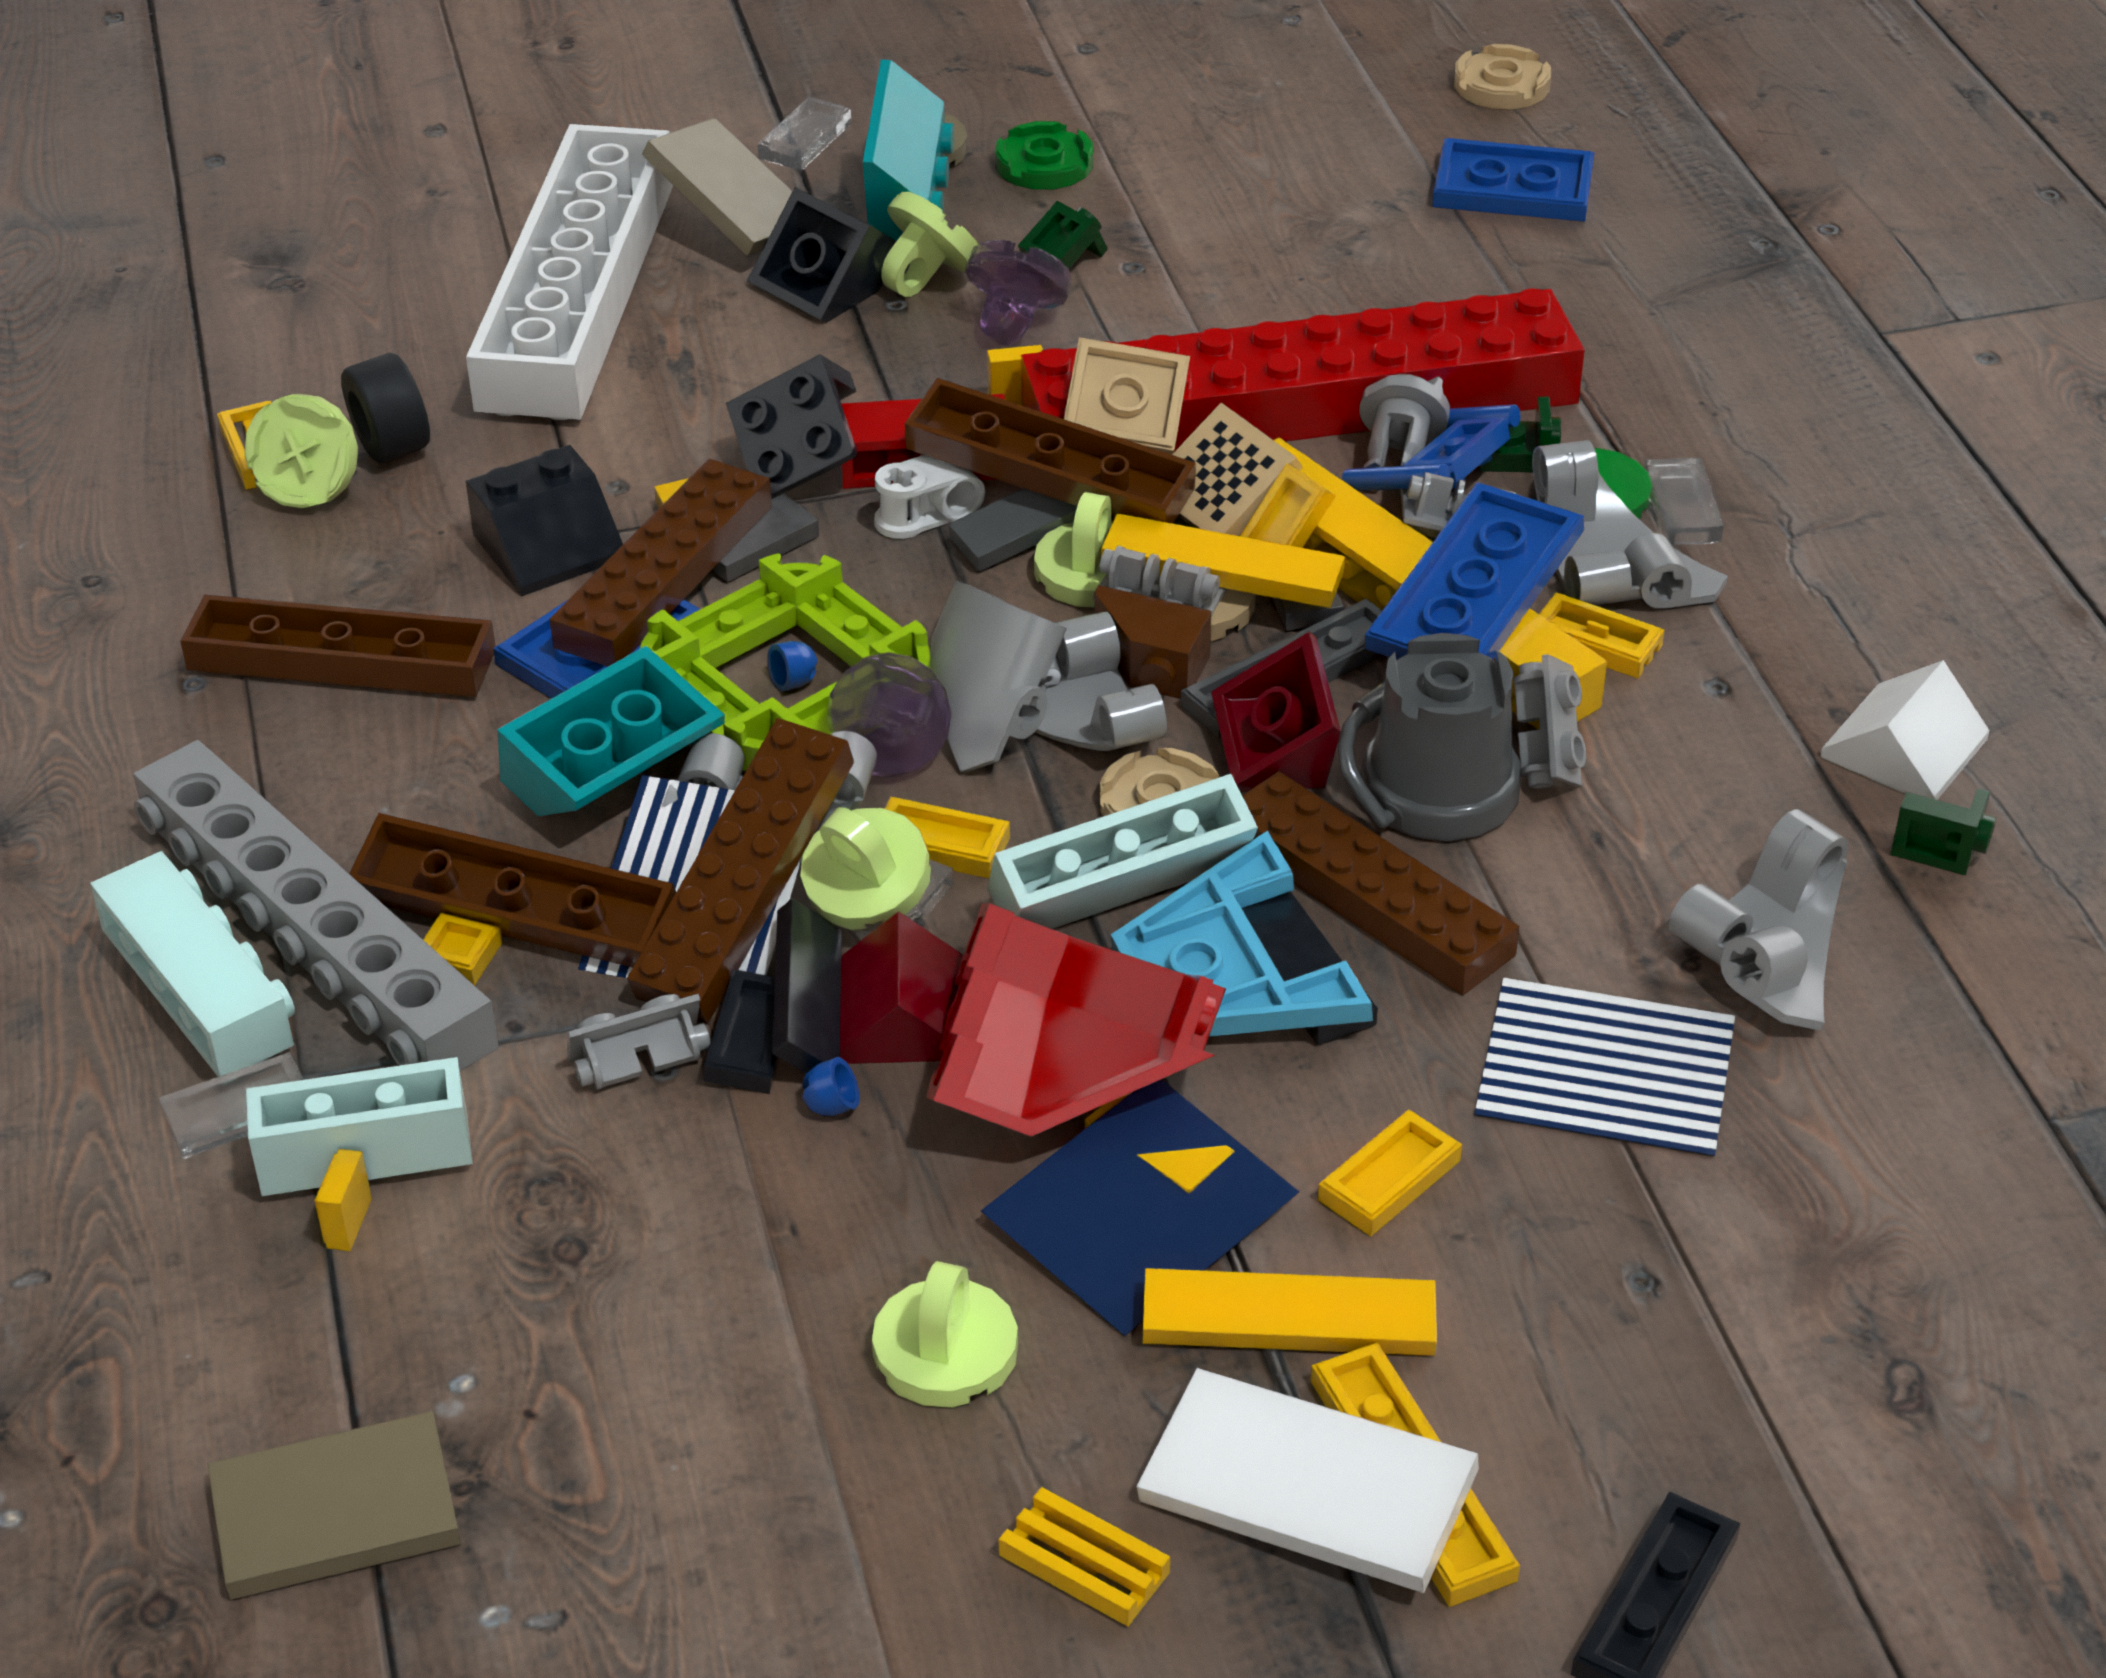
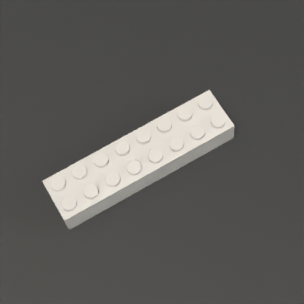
[466,124,673,420]

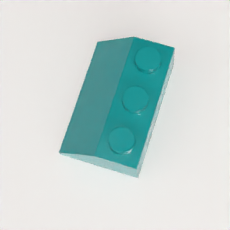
[863,59,954,241]
[497,646,725,817]

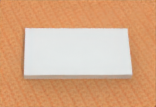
[1136,1368,1479,1593]

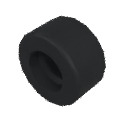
[341,352,430,463]

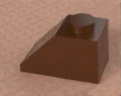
[1094,585,1211,699]

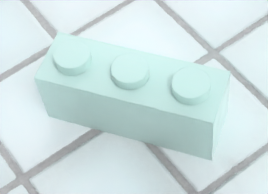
[246,1057,473,1196]

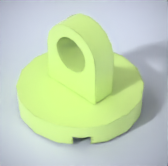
[882,192,982,297]
[245,394,358,508]
[1034,492,1113,608]
[800,807,931,930]
[872,1261,1018,1408]

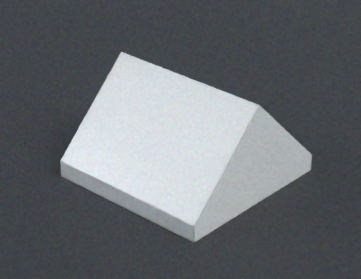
[1820,660,1989,800]

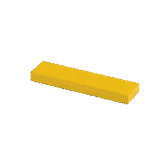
[1101,513,1345,608]
[1143,1268,1437,1356]
[1310,1342,1520,1608]

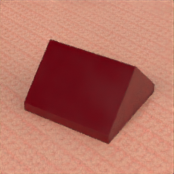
[1211,631,1341,792]
[840,911,963,1064]

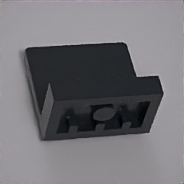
[726,354,857,499]

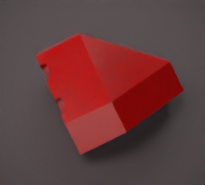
[926,903,1226,1137]

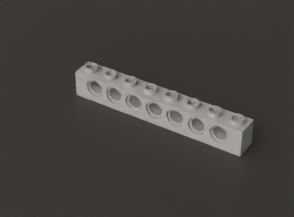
[133,740,499,1071]

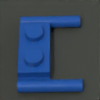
[1342,404,1521,491]

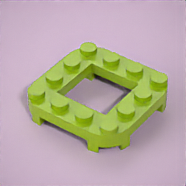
[640,553,932,771]

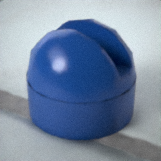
[767,641,817,691]
[802,1057,860,1117]

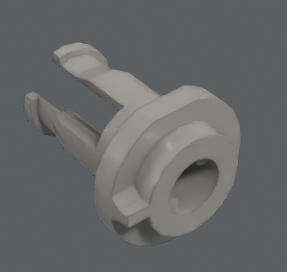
[1359,374,1450,496]

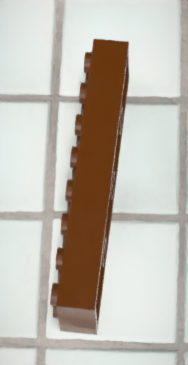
[904,378,1196,524]
[549,459,772,667]
[180,594,496,697]
[627,718,854,1024]
[1242,771,1520,996]
[349,813,676,968]

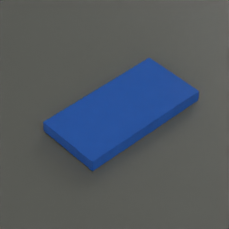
[1365,482,1584,660]

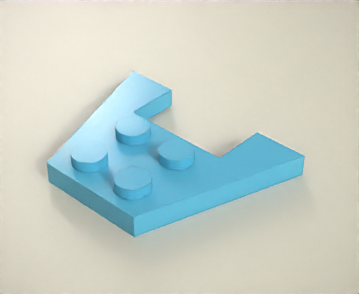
[1111,831,1373,1037]

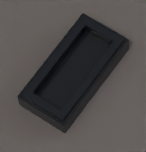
[703,969,779,1094]

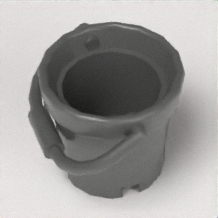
[1337,633,1521,842]

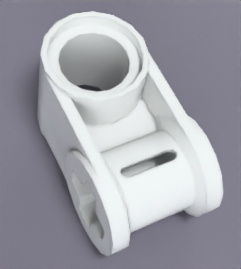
[874,455,986,539]

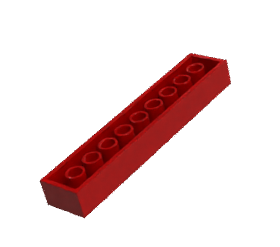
[1021,288,1585,452]

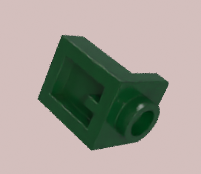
[1017,201,1108,278]
[1480,396,1561,473]
[1890,788,1997,876]

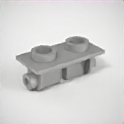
[1514,654,1586,789]
[567,994,711,1090]

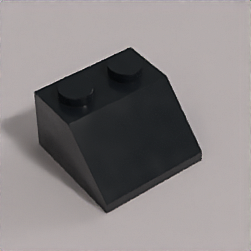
[747,187,897,323]
[465,445,623,596]

